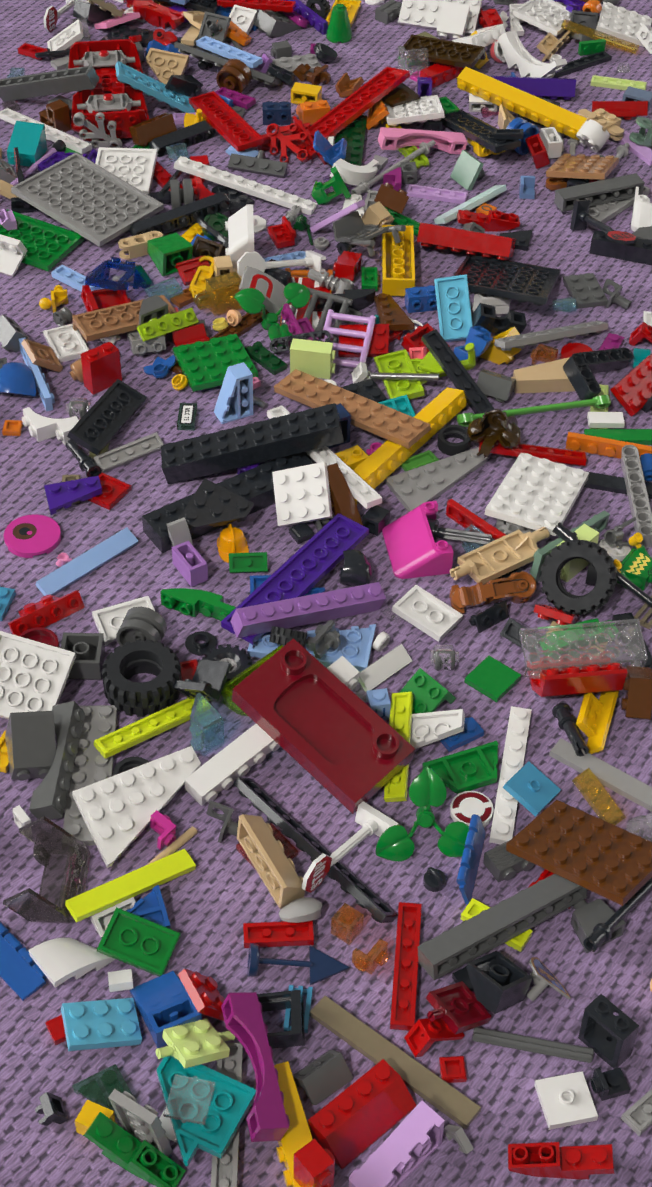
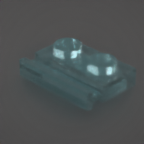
[144,277,183,299]

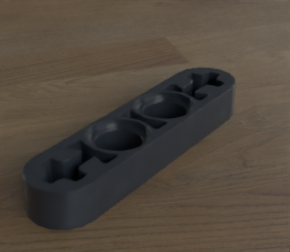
[269,330,334,355]

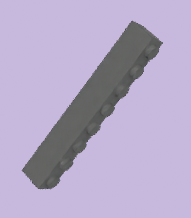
[0,65,100,102]
[417,874,587,981]

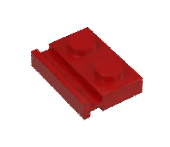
[175,255,214,286]

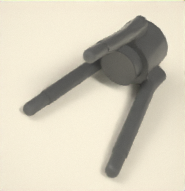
[604,517,642,547]

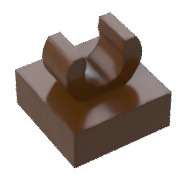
[293,64,311,82]

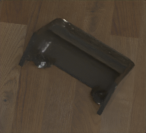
[3,816,91,924]

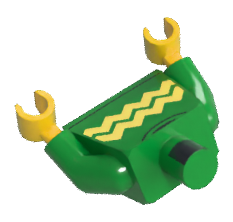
[613,532,652,591]

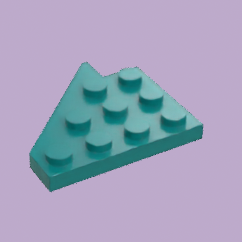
[156,1056,256,1167]

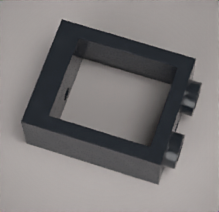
[257,990,305,1049]
[578,994,639,1069]

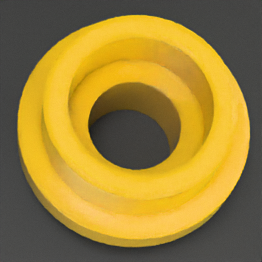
[171,374,188,391]

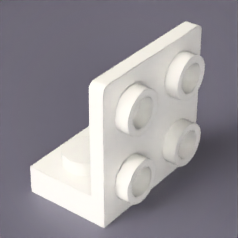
[0,234,27,277]

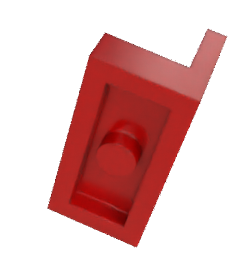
[171,323,210,347]

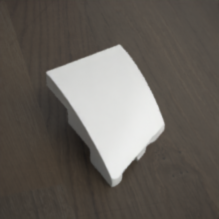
[29,938,115,988]

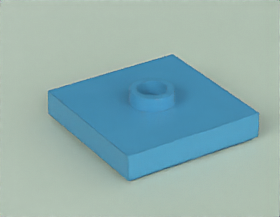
[503,761,561,817]

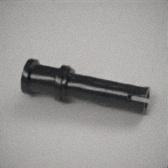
[66,439,102,477]
[552,703,589,757]

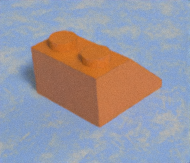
[296,100,330,125]

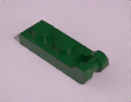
[245,341,287,375]

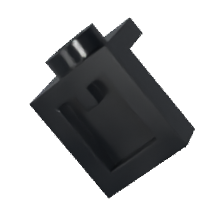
[591,1067,630,1101]

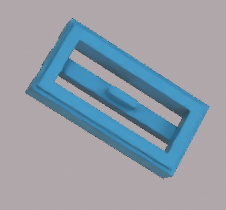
[284,985,313,1033]

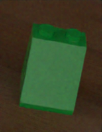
[147,233,193,277]

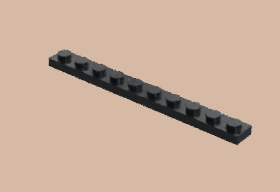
[233,777,397,923]

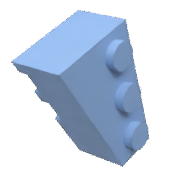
[214,362,253,424]

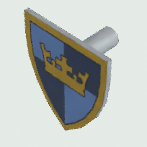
[526,957,570,1001]

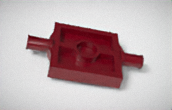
[426,981,492,1035]

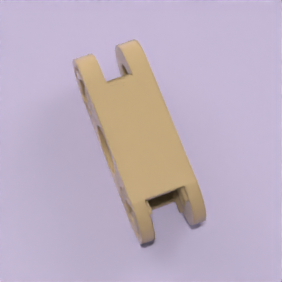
[118,231,163,260]

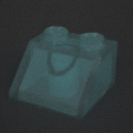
[189,692,224,756]

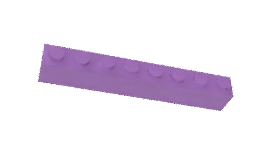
[230,582,386,638]

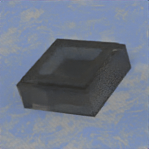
[2,100,20,111]

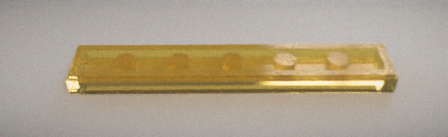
[561,19,639,54]

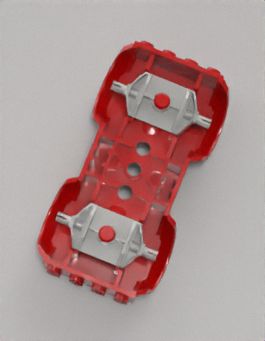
[68,39,149,141]

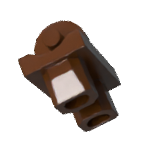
[307,64,331,86]

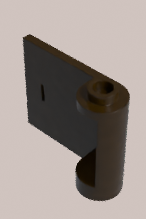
[382,83,420,107]

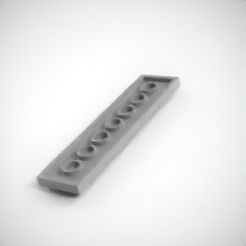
[62,705,117,846]

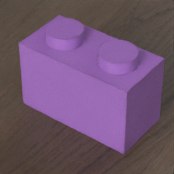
[172,540,208,587]

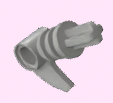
[308,269,354,294]

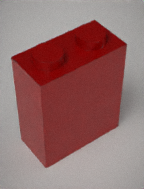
[81,342,122,395]

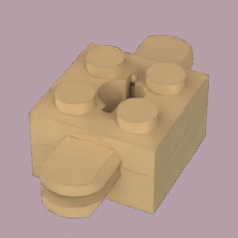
[578,108,624,141]

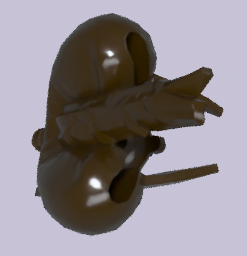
[467,409,521,458]

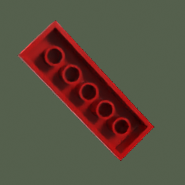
[417,223,516,260]

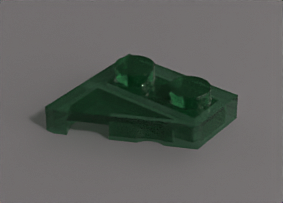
[72,1064,137,1119]

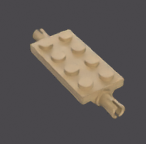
[450,526,550,584]

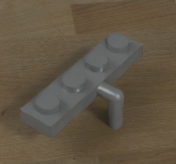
[227,150,288,178]

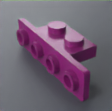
[281,303,319,341]

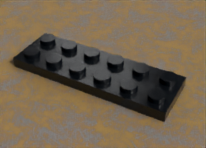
[67,379,147,456]

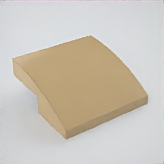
[183,11,205,29]

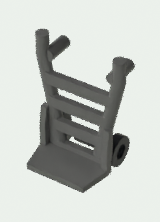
[332,211,406,256]

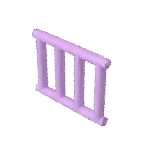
[321,309,376,368]

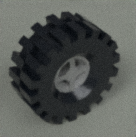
[202,644,252,695]

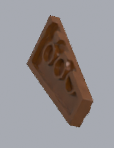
[374,293,414,331]

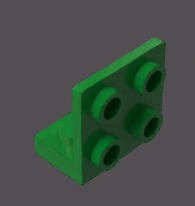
[399,668,456,714]

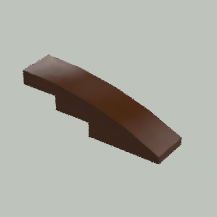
[327,463,363,525]

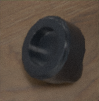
[423,867,446,892]

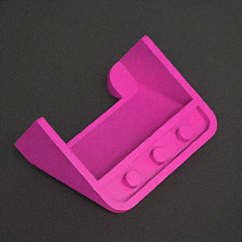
[382,501,454,579]

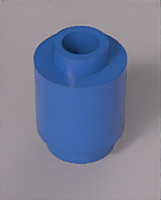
[640,453,652,481]

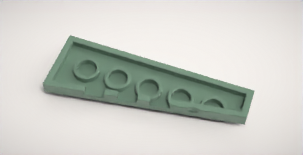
[530,510,610,583]

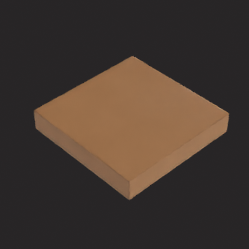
[21,339,63,372]

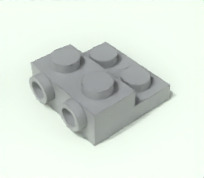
[127,331,166,356]

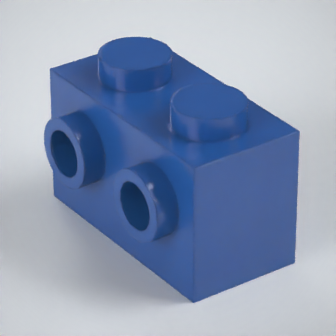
[405,285,437,313]

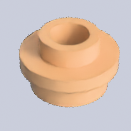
[227,310,242,326]

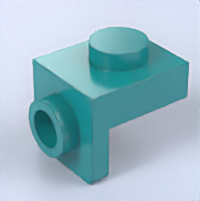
[632,348,651,368]

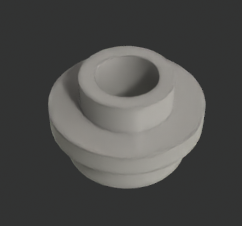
[313,237,329,250]

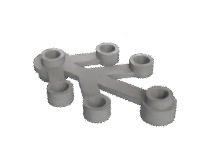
[73,112,123,148]

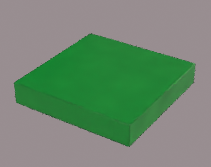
[464,655,521,702]

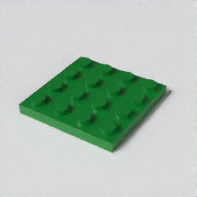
[173,334,258,392]

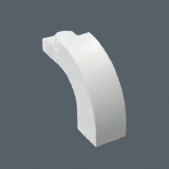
[330,158,379,186]

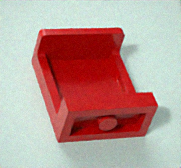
[81,281,131,312]

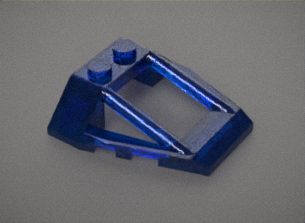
[85,257,154,291]

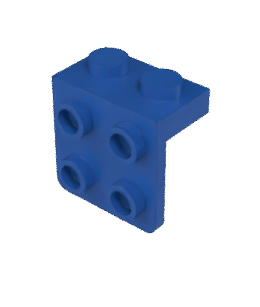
[313,130,347,166]

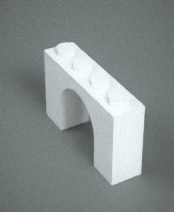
[451,24,506,47]

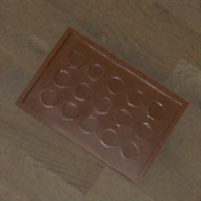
[506,800,652,906]

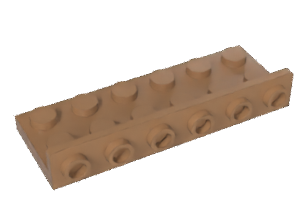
[72,295,177,342]

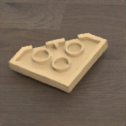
[146,48,189,85]

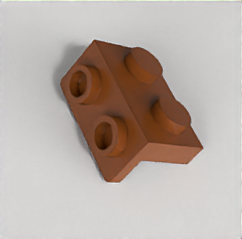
[335,73,364,98]

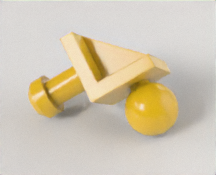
[39,285,68,313]

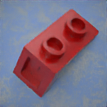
[628,322,652,346]
[404,1018,465,1057]

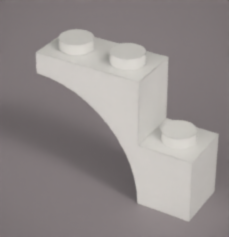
[22,407,79,445]

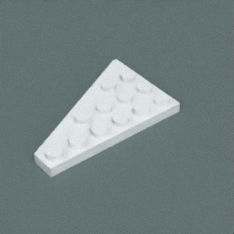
[72,746,201,868]

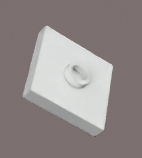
[534,1071,598,1130]

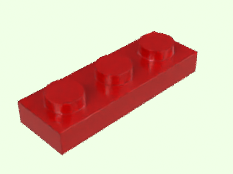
[243,920,314,948]

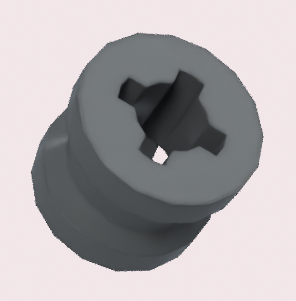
[53,307,73,327]

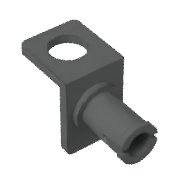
[602,278,632,310]
[206,801,238,843]

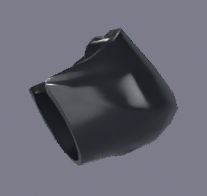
[339,550,373,587]

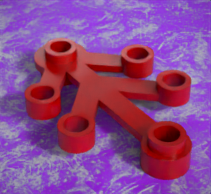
[266,123,310,164]

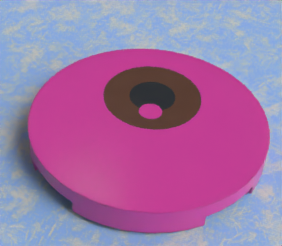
[4,514,61,558]

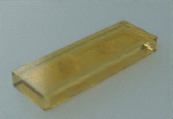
[572,768,626,825]

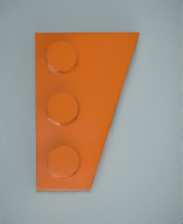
[216,20,252,46]
[366,99,389,130]

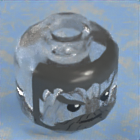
[65,397,92,420]
[430,645,459,671]

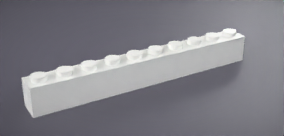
[185,656,360,806]

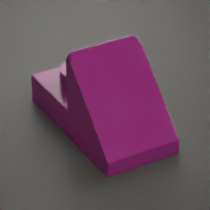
[383,167,401,191]

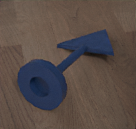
[247,943,349,985]

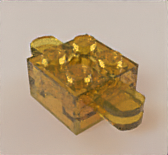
[194,271,242,316]

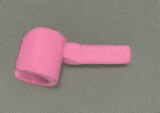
[56,552,73,567]

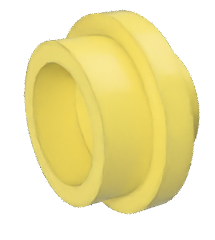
[212,317,229,332]

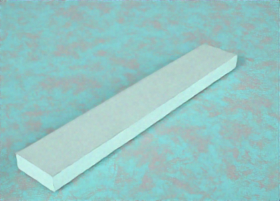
[434,185,507,224]

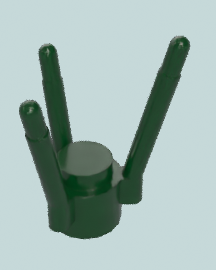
[293,214,313,246]

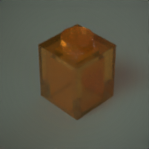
[331,903,364,945]

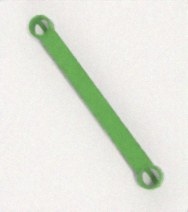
[457,395,611,427]

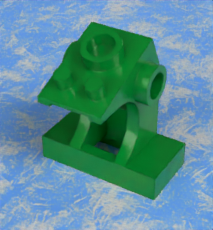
[311,166,351,205]

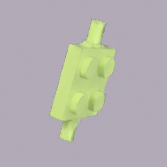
[156,1019,235,1069]

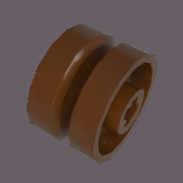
[216,59,252,94]

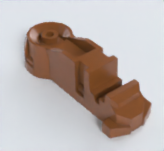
[449,571,536,614]

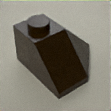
[192,236,227,265]

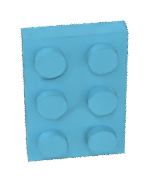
[61,998,142,1051]

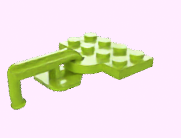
[374,343,476,399]

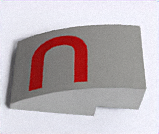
[239,266,288,317]

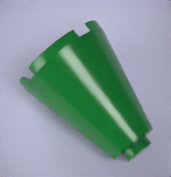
[326,4,352,43]

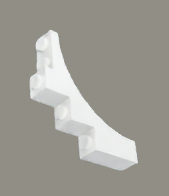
[498,30,567,78]

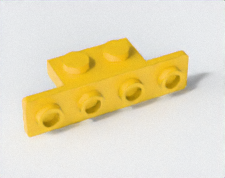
[576,690,619,754]

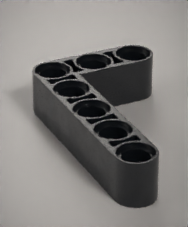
[563,348,634,400]

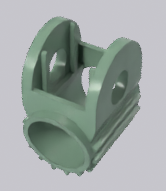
[629,117,652,147]

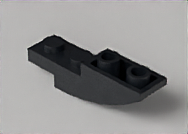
[313,289,376,313]

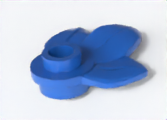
[144,355,176,379]

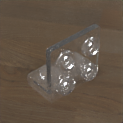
[398,46,428,78]

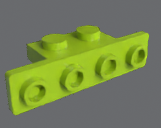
[137,308,199,342]

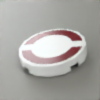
[450,791,494,827]

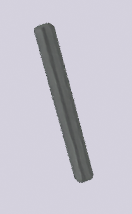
[472,1027,594,1063]

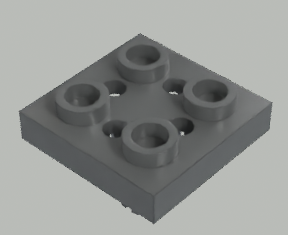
[198,11,231,43]

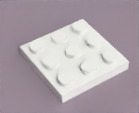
[272,462,333,527]

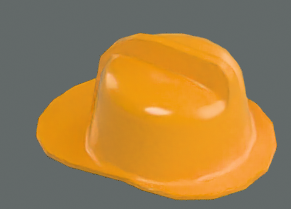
[217,524,249,563]

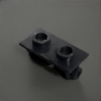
[469,600,509,633]

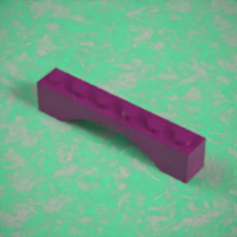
[221,992,290,1142]

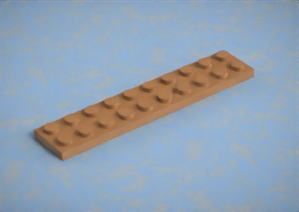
[274,369,431,449]

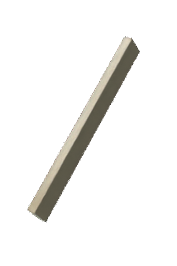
[310,996,481,1129]

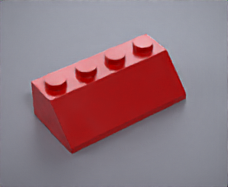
[308,1059,416,1169]

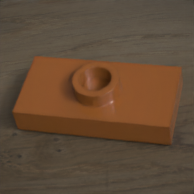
[170,288,206,308]

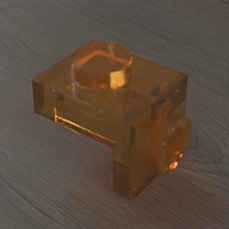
[530,344,558,365]
[352,938,389,974]

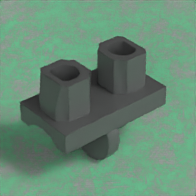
[305,620,341,659]

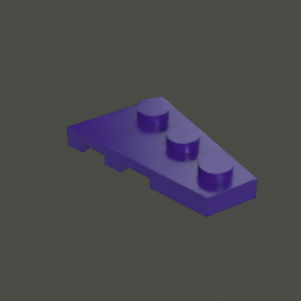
[44,476,102,515]

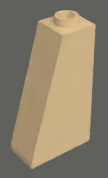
[511,357,575,393]

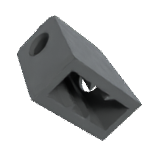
[571,899,626,953]

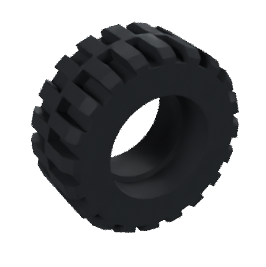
[540,540,618,615]
[102,639,182,717]

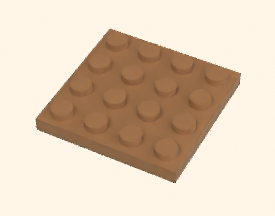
[546,153,619,180]

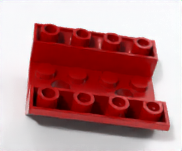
[526,653,627,697]

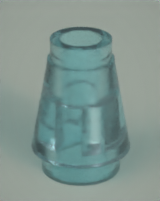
[553,297,576,313]

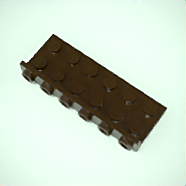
[399,34,486,69]

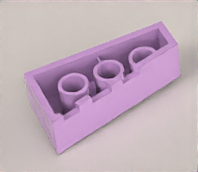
[349,1100,445,1187]

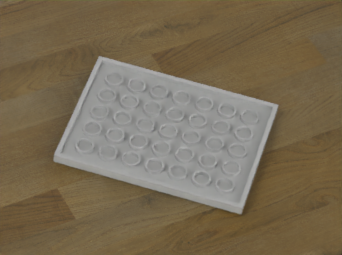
[11,152,164,247]

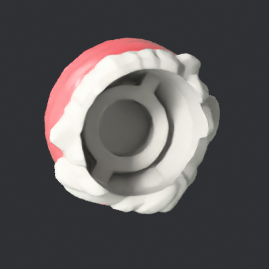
[490,40,506,63]

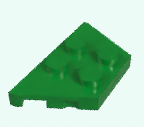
[422,741,498,794]

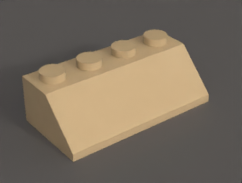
[237,814,305,909]

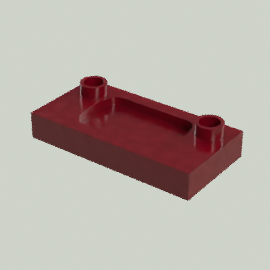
[232,638,415,814]

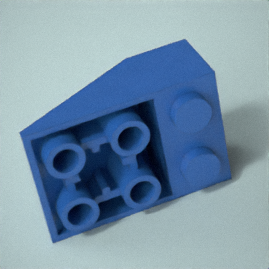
[129,971,202,1048]

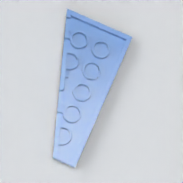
[247,624,376,672]

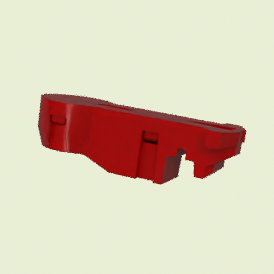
[133,0,185,30]

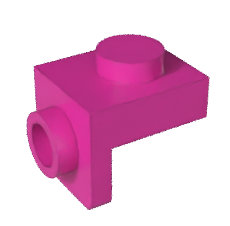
[150,810,176,850]

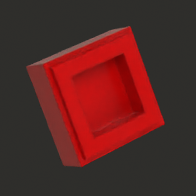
[439,1056,467,1083]

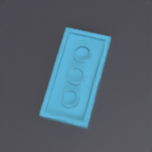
[434,274,473,342]

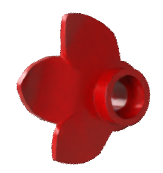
[153,29,178,46]

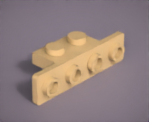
[537,30,571,62]

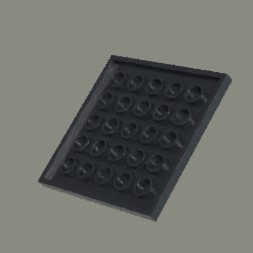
[454,254,561,306]

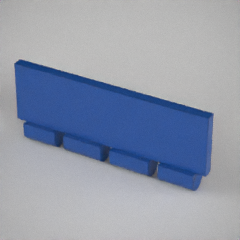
[456,814,486,905]
[0,921,47,1001]

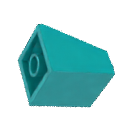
[7,121,47,167]

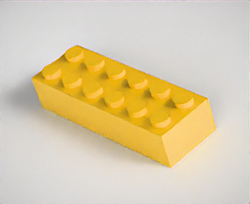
[382,225,415,296]

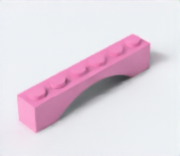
[378,127,467,154]

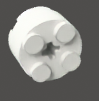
[576,119,610,154]

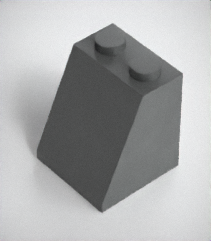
[5,711,56,781]

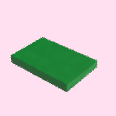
[97,907,181,976]

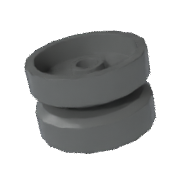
[170,179,194,209]
[116,606,167,647]

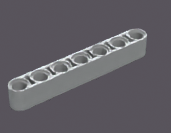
[621,445,652,548]

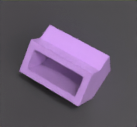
[0,209,17,230]

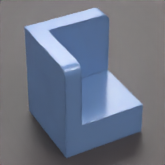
[519,176,535,199]

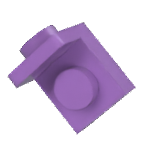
[253,53,273,73]

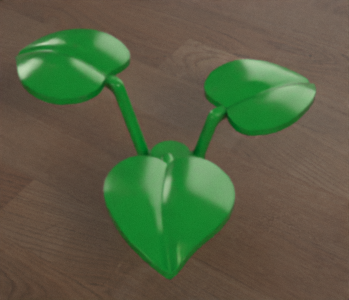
[234,283,310,348]
[375,766,469,862]

